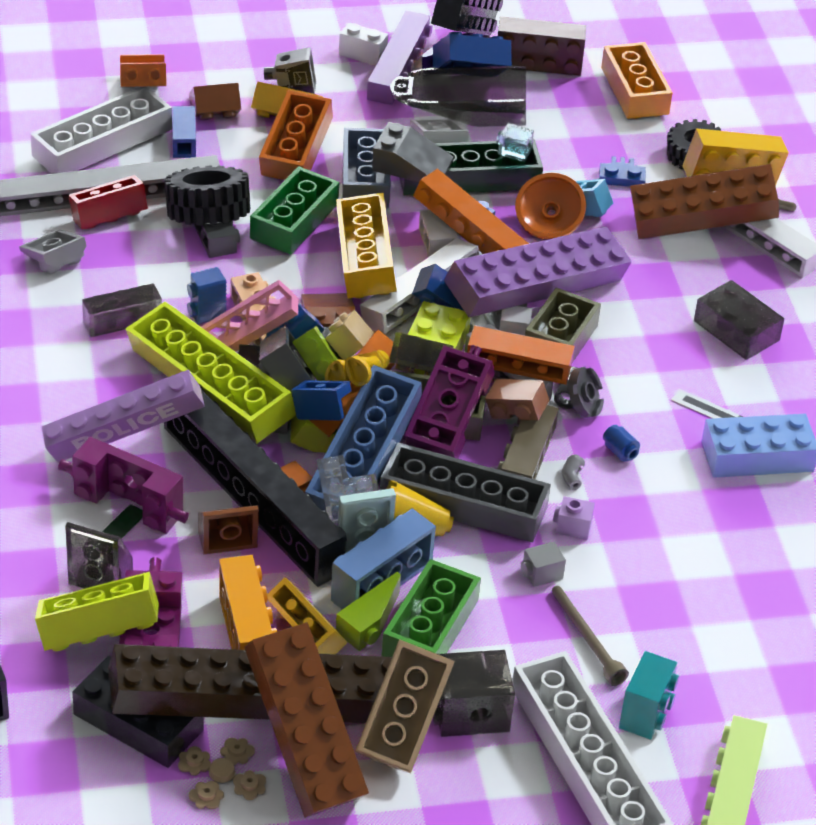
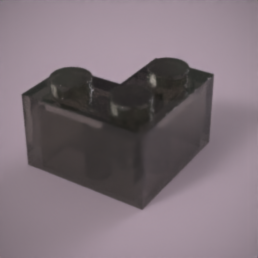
[389,332,454,376]

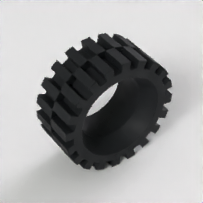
[164,165,251,225]

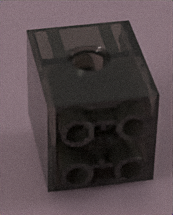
[433,649,515,737]

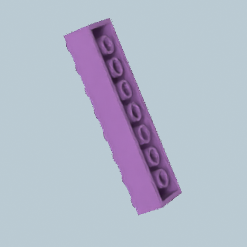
[444,226,632,317]

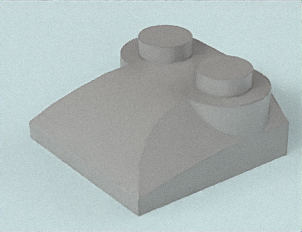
[19,229,87,274]

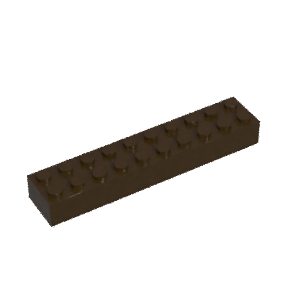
[108,644,392,723]

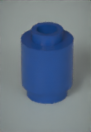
[603,424,640,462]

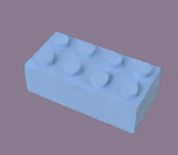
[701,414,816,478]

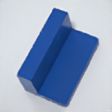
[291,380,352,421]

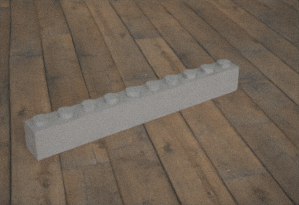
[0,155,220,217]

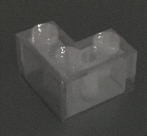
[317,455,379,522]

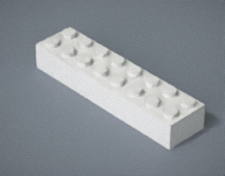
[511,651,674,825]

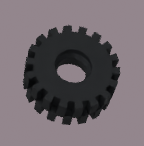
[667,119,721,170]

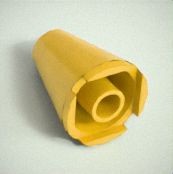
[386,480,454,537]

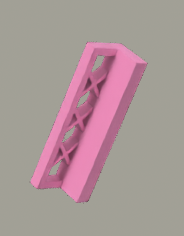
[201,280,299,352]

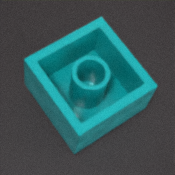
[619,651,680,740]

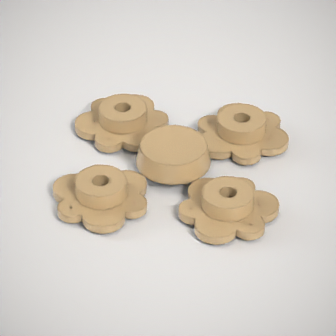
[178,738,266,809]

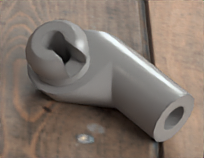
[561,454,585,490]

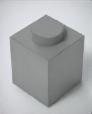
[521,541,566,587]

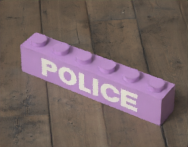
[41,369,205,463]

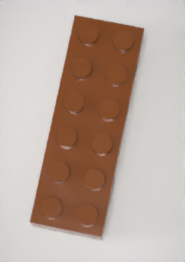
[630,164,779,239]
[244,622,369,818]

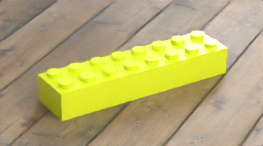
[126,301,296,444]

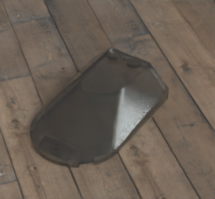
[390,66,526,128]

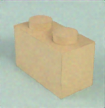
[325,309,374,360]

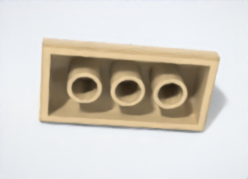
[355,639,455,774]

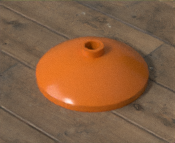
[515,173,586,240]

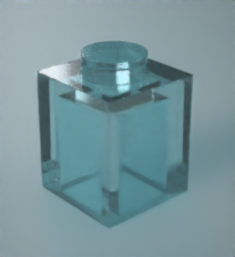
[496,123,534,161]

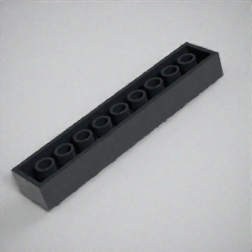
[164,386,347,587]

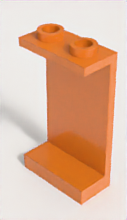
[120,54,167,87]

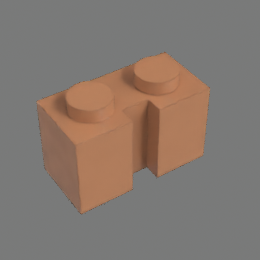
[485,379,550,421]

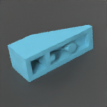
[576,179,614,217]

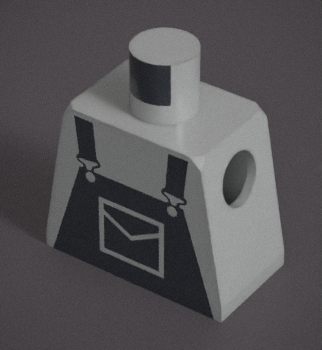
[263,47,317,94]

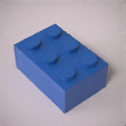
[433,32,512,78]

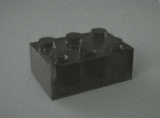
[693,280,785,360]

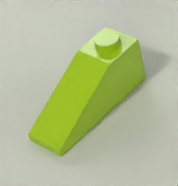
[336,572,401,651]

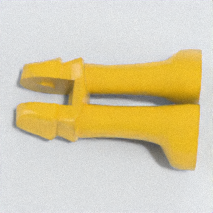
[325,350,389,386]

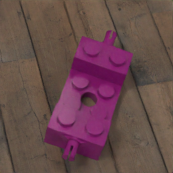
[404,345,494,459]
[58,436,189,534]
[119,557,183,647]

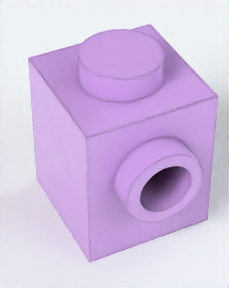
[553,496,595,540]

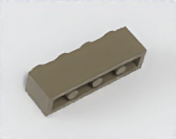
[497,405,559,480]

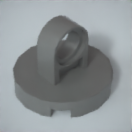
[554,366,604,418]

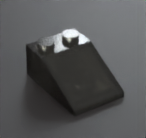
[65,522,133,589]

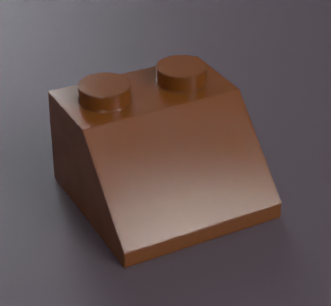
[188,83,242,120]
[198,506,259,555]

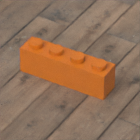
[467,325,575,385]

